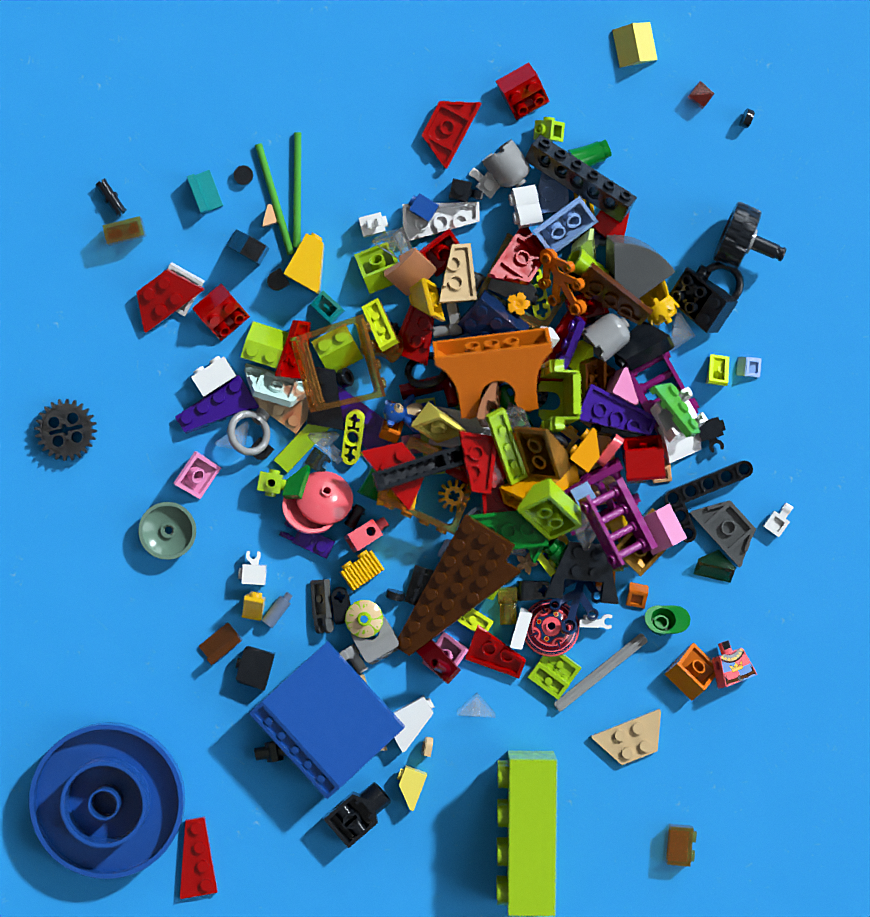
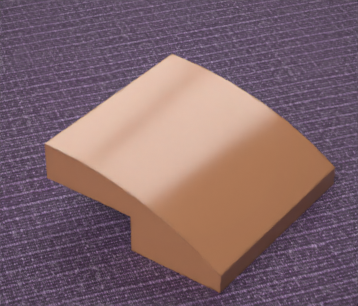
[384,247,436,296]
[477,382,502,428]

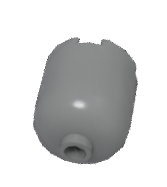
[482,140,530,188]
[581,314,630,363]

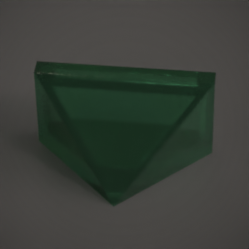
[694,549,736,583]

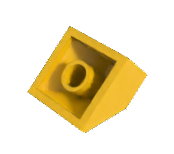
[409,278,445,322]

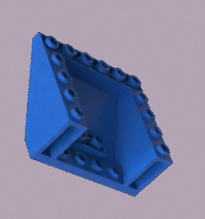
[249,641,405,799]

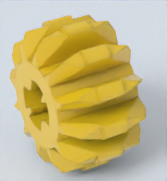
[438,480,470,512]

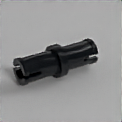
[95,178,127,217]

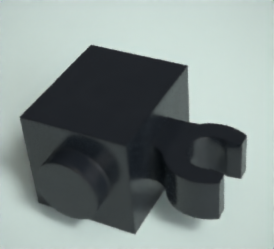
[449,178,484,203]
[699,417,726,452]

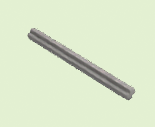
[554,633,648,712]

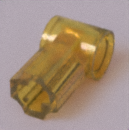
[498,587,517,625]

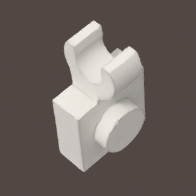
[469,168,500,199]
[763,503,793,537]
[579,614,612,629]

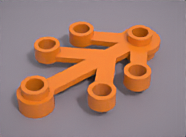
[538,248,587,316]

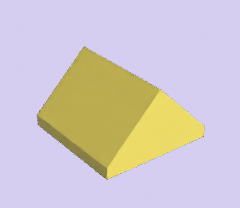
[612,22,657,68]
[411,402,466,443]

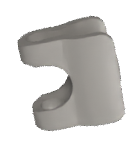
[351,616,399,665]

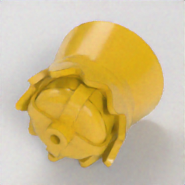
[639,280,680,325]

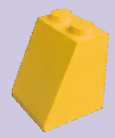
[283,232,325,295]

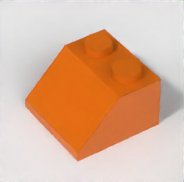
[664,642,715,701]

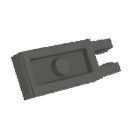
[311,579,334,633]

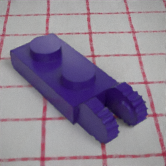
[555,316,586,370]
[279,521,335,559]

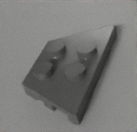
[689,500,756,568]

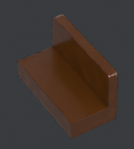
[199,623,243,665]

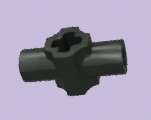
[254,741,287,762]

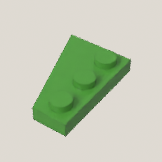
[649,383,700,438]

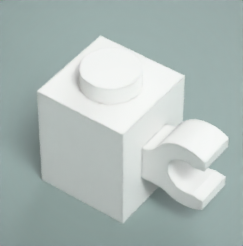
[359,212,388,238]
[238,551,267,585]

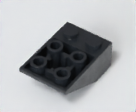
[669,267,738,333]

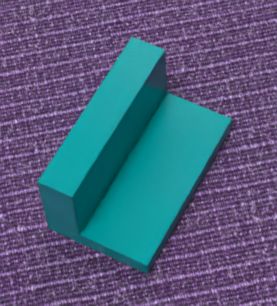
[187,170,223,214]

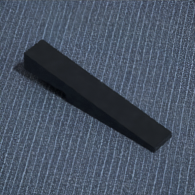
[372,445,465,492]

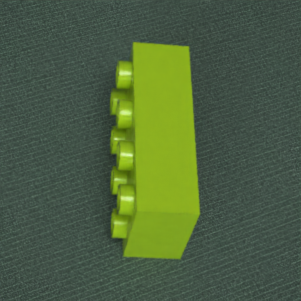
[496,751,557,917]

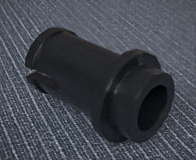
[344,504,366,529]

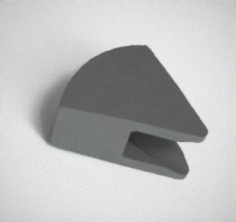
[605,235,675,299]

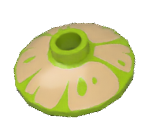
[345,600,383,638]

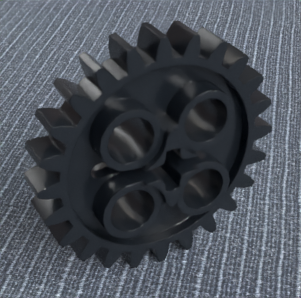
[35,399,98,461]

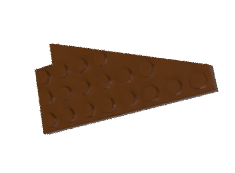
[397,514,521,656]

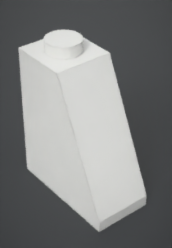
[393,695,435,753]

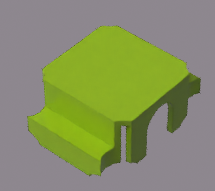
[538,359,581,433]

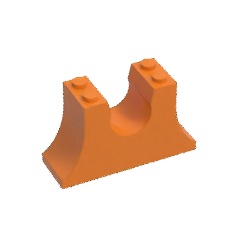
[432,327,552,419]

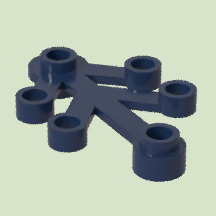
[549,579,600,635]

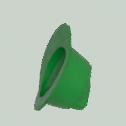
[644,605,691,636]

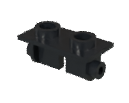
[404,565,434,605]

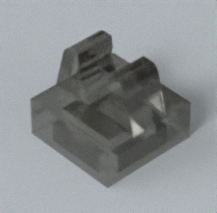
[305,447,331,472]

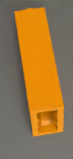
[499,462,580,509]

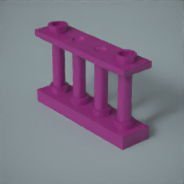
[620,351,699,435]
[563,457,641,536]
[578,478,658,569]

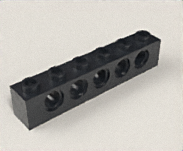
[525,135,637,223]

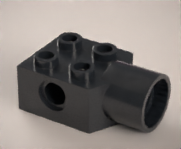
[324,782,392,848]

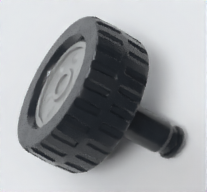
[713,202,787,269]

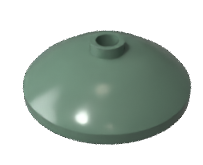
[138,502,196,560]

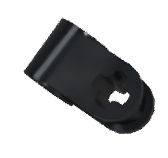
[516,581,550,601]
[331,587,351,625]

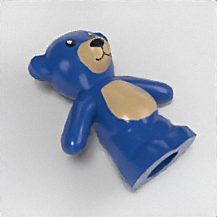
[383,394,434,433]

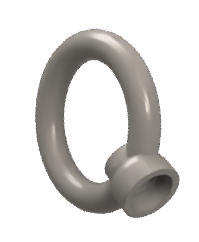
[227,408,271,456]

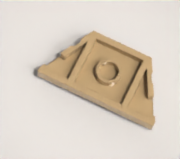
[591,708,661,765]

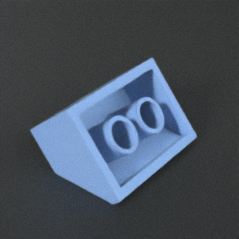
[533,196,598,253]

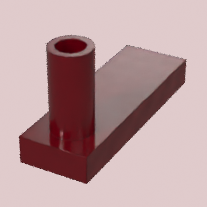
[399,375,459,407]
[416,639,461,684]

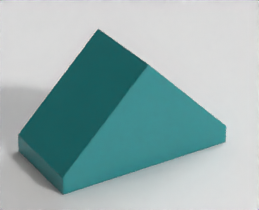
[310,291,345,325]

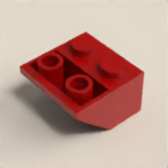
[495,62,550,120]
[192,283,250,341]
[622,435,666,482]

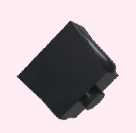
[235,646,275,691]

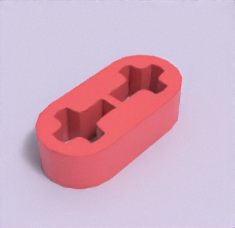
[596,434,624,467]

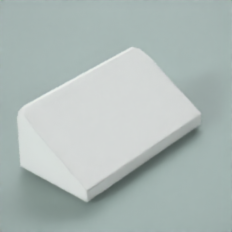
[510,607,532,650]

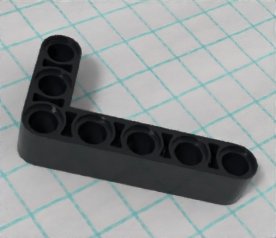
[663,460,753,543]

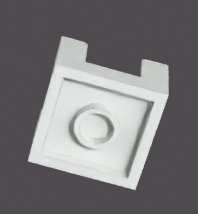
[650,387,708,443]

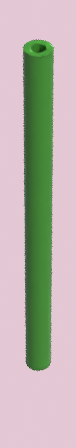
[293,132,302,248]
[255,143,295,256]

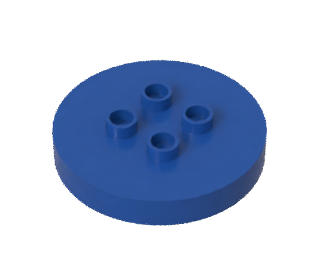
[29,722,185,879]

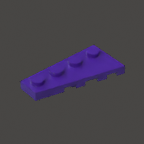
[175,375,260,434]
[579,384,656,436]
[338,385,390,450]

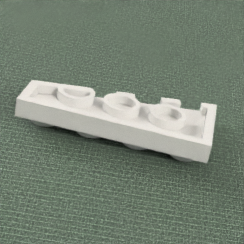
[402,202,480,243]

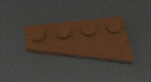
[570,262,653,325]

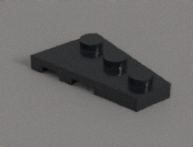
[307,367,345,430]

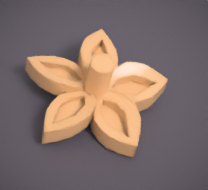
[517,553,538,575]

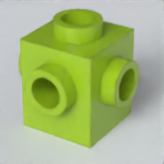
[533,117,565,142]
[257,469,287,497]

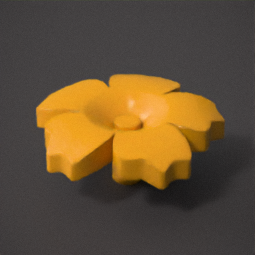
[507,292,530,316]

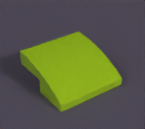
[528,654,582,700]

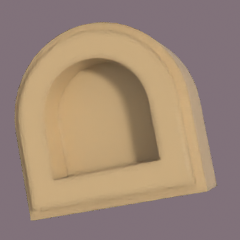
[421,736,433,757]

